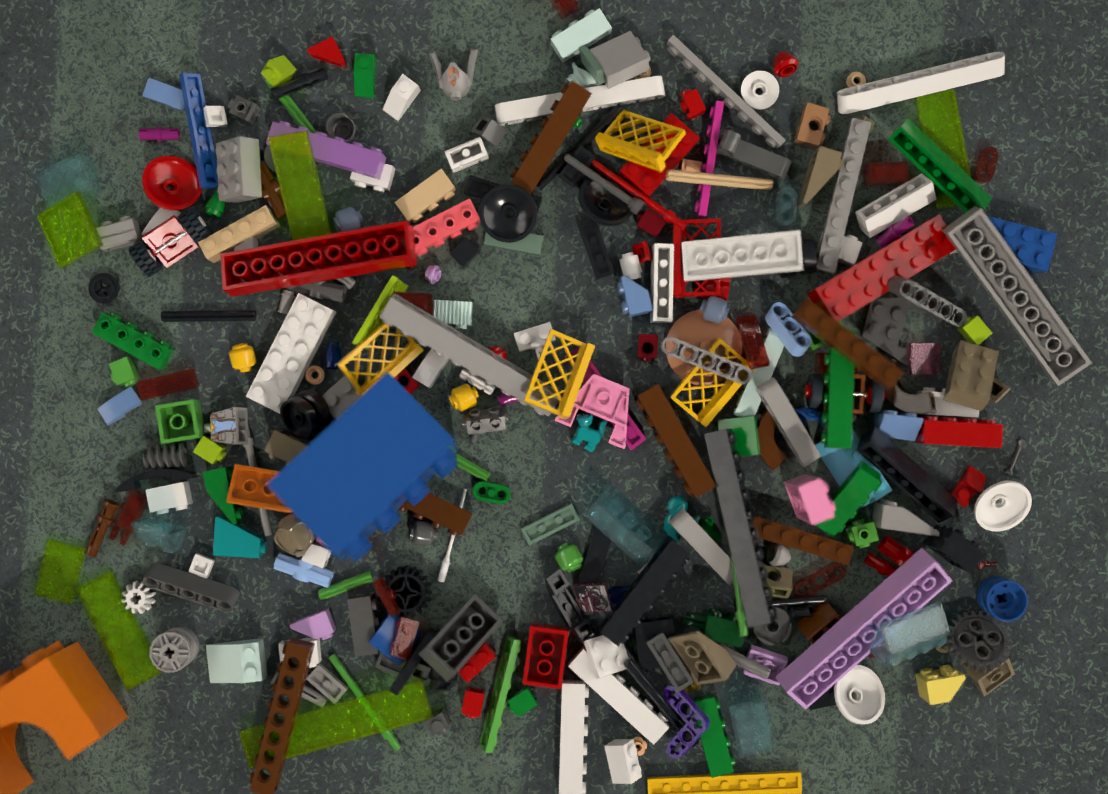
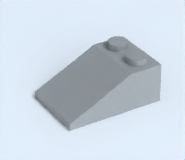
[872,499,940,536]

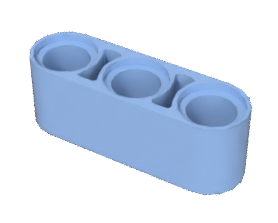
[765,302,812,357]

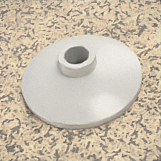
[741,71,779,109]

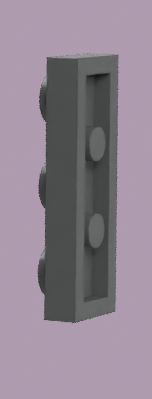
[646,632,694,693]

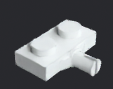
[514,322,556,360]

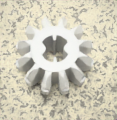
[121,581,156,614]

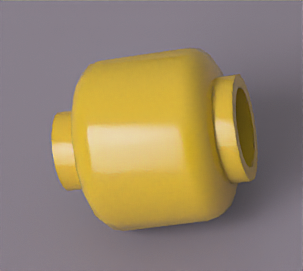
[229,343,256,372]
[449,384,479,412]

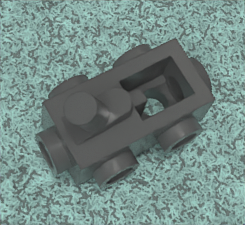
[462,406,509,443]

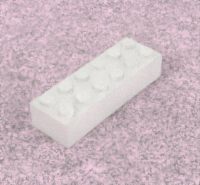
[246,293,337,414]

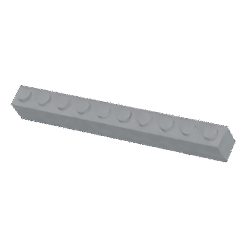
[380,293,561,417]

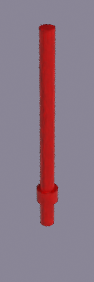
[590,159,688,230]

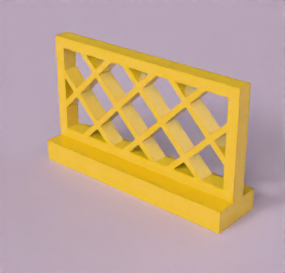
[595,110,686,172]
[337,322,424,398]
[523,329,595,419]
[669,337,755,427]

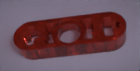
[794,562,846,597]

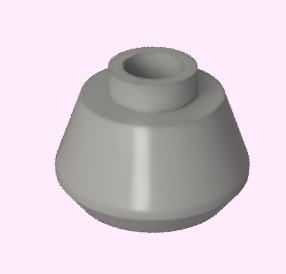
[767,542,791,566]

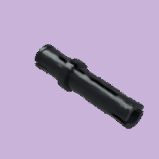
[270,67,328,100]

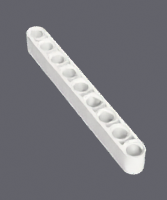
[837,52,1005,114]
[495,76,665,126]

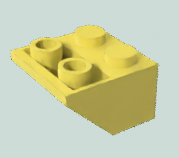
[915,665,966,705]

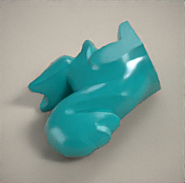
[663,496,700,543]

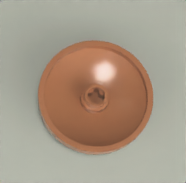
[665,310,742,386]

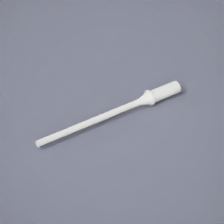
[437,489,467,582]

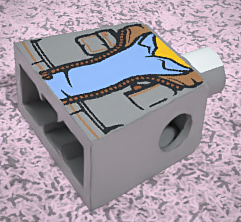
[204,407,248,444]

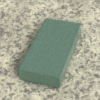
[579,45,605,85]

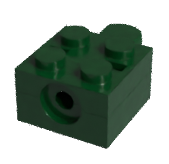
[684,607,747,647]

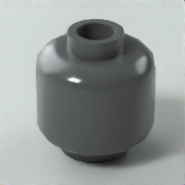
[408,520,437,546]

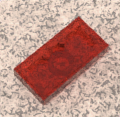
[373,576,400,616]

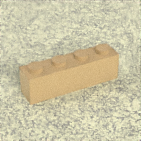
[198,205,281,263]

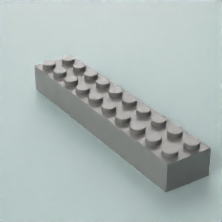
[942,206,1092,386]

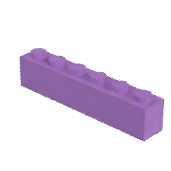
[266,121,386,180]

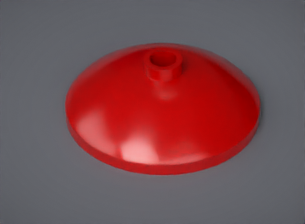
[142,156,202,211]

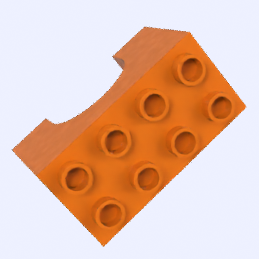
[0,640,128,794]

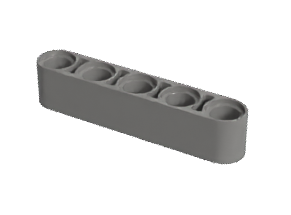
[660,337,752,384]
[756,377,821,467]
[669,508,734,586]

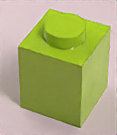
[261,55,296,87]
[958,315,992,345]
[193,435,227,464]

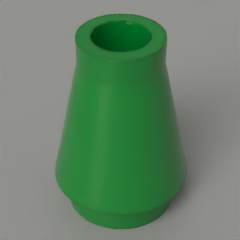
[205,188,225,218]

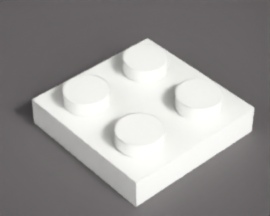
[584,635,629,679]

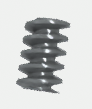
[143,443,188,469]

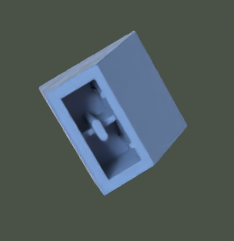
[617,276,653,318]
[873,410,923,441]

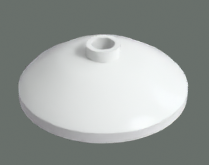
[974,481,1032,531]
[834,665,885,725]

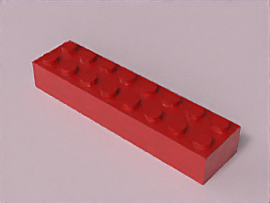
[807,214,956,322]

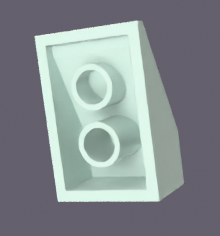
[206,638,267,683]

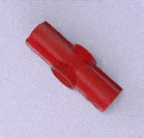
[877,536,915,566]

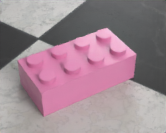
[784,474,835,525]

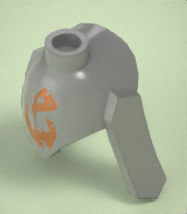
[429,48,478,100]

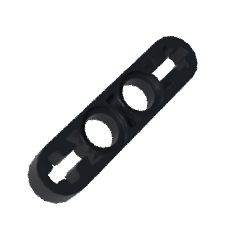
[389,627,438,696]

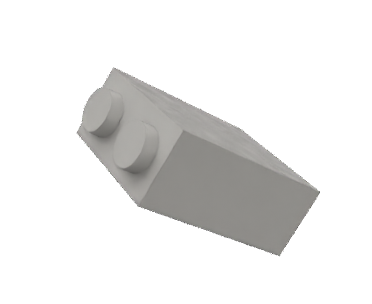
[590,31,651,89]

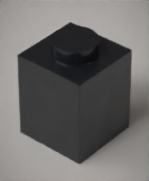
[450,237,480,269]

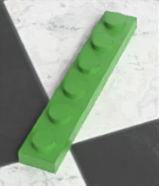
[479,634,521,753]

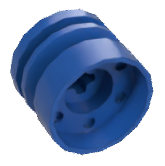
[977,576,1028,621]

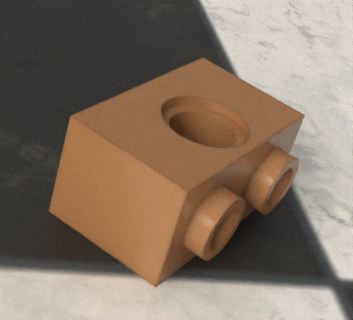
[794,102,831,149]

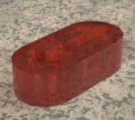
[974,147,999,184]

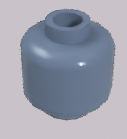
[333,207,363,232]
[700,296,730,324]

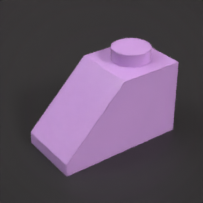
[290,608,337,640]

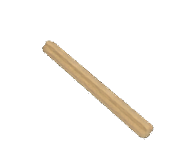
[666,170,773,190]

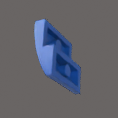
[368,612,421,666]

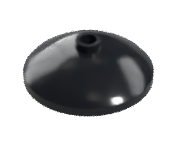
[578,175,633,226]
[479,184,537,243]

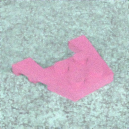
[555,374,629,449]

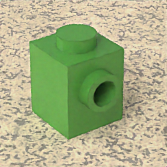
[109,357,141,388]

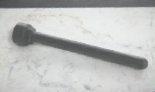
[564,154,645,215]

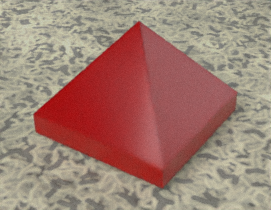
[632,241,652,264]

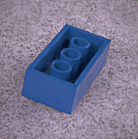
[986,215,1057,273]

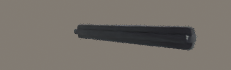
[161,310,257,322]

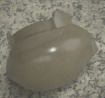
[273,513,316,557]

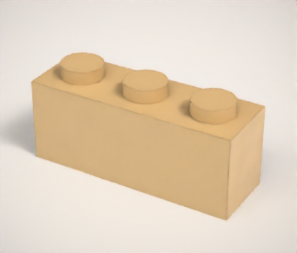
[395,169,456,223]

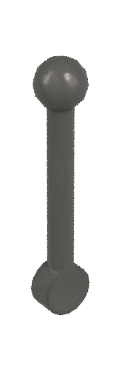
[1005,439,1026,477]

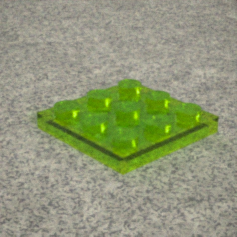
[37,192,103,269]

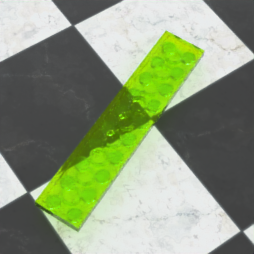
[239,679,433,769]

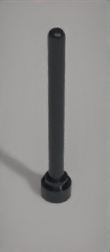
[734,595,827,612]

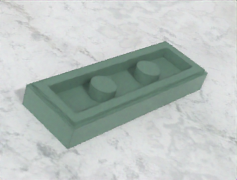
[484,232,544,255]
[520,503,580,545]

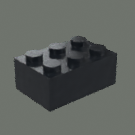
[923,525,986,574]

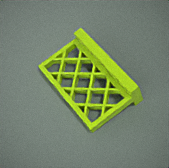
[352,275,409,351]

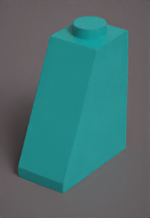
[213,515,267,558]

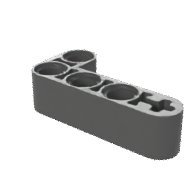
[716,130,792,181]

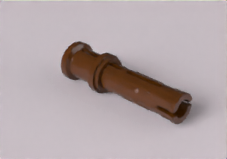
[84,499,121,557]

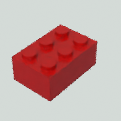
[523,622,569,689]

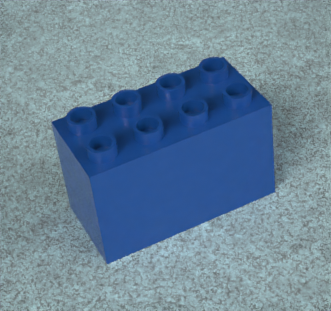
[267,372,458,562]

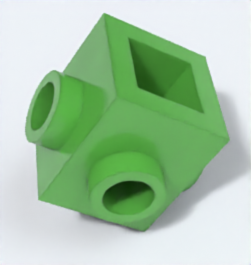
[846,519,879,548]

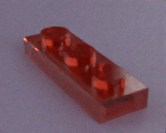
[736,314,769,369]
[137,369,199,401]

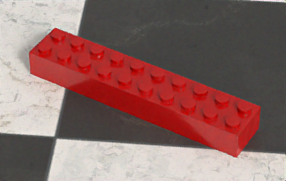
[220,221,417,297]

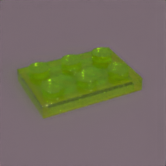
[34,539,86,604]

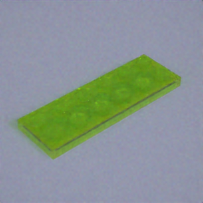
[915,89,971,210]
[268,130,332,241]
[76,570,163,691]

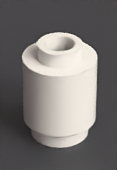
[619,252,642,280]

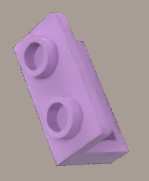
[743,645,788,686]

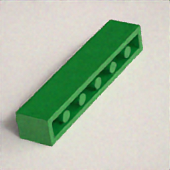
[888,118,992,213]
[821,330,856,449]

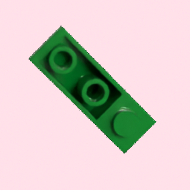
[202,466,243,525]

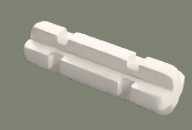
[459,369,495,395]

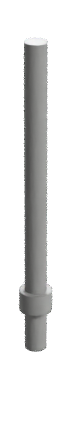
[243,426,273,536]

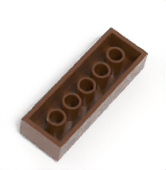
[635,384,716,498]

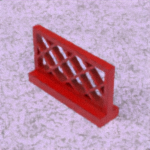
[673,218,721,298]

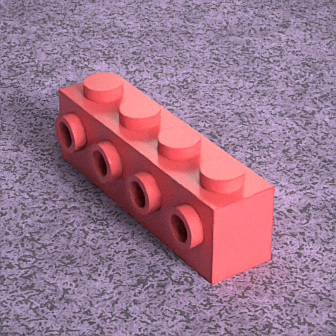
[413,198,481,257]

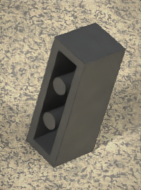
[347,593,380,657]

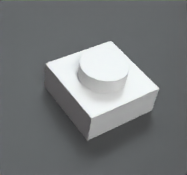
[203,106,228,127]
[188,553,215,579]

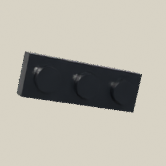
[578,220,615,280]

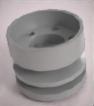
[150,627,199,673]

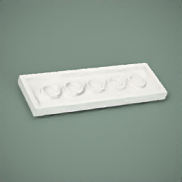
[682,230,803,282]

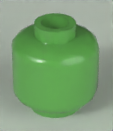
[555,543,583,573]

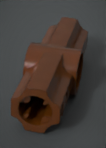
[260,161,293,219]

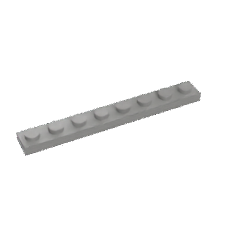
[667,35,786,149]
[816,118,871,274]

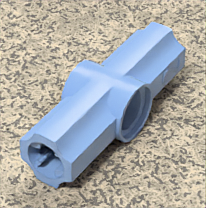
[273,552,334,588]

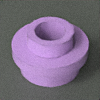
[425,265,441,284]

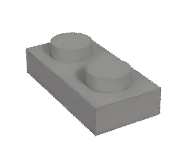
[306,663,348,704]

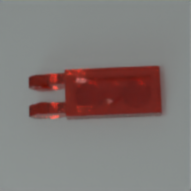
[109,490,148,546]

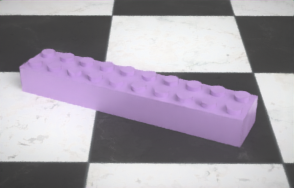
[775,548,952,710]

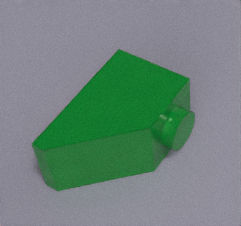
[353,53,378,98]

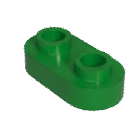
[473,481,511,504]

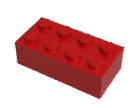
[619,113,700,197]
[912,416,1003,448]

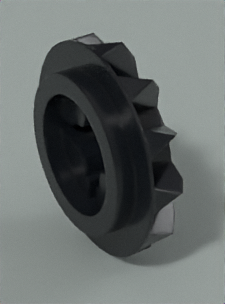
[88,273,121,304]

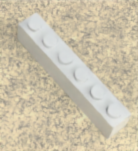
[568,646,669,745]
[559,680,589,794]

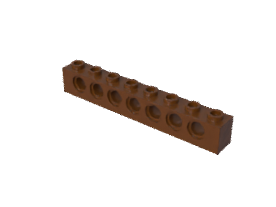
[249,637,315,794]

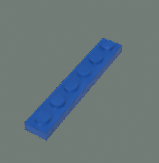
[179,73,218,188]

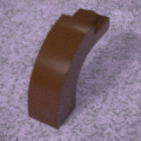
[757,410,787,471]

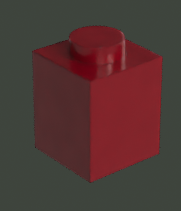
[635,208,667,239]

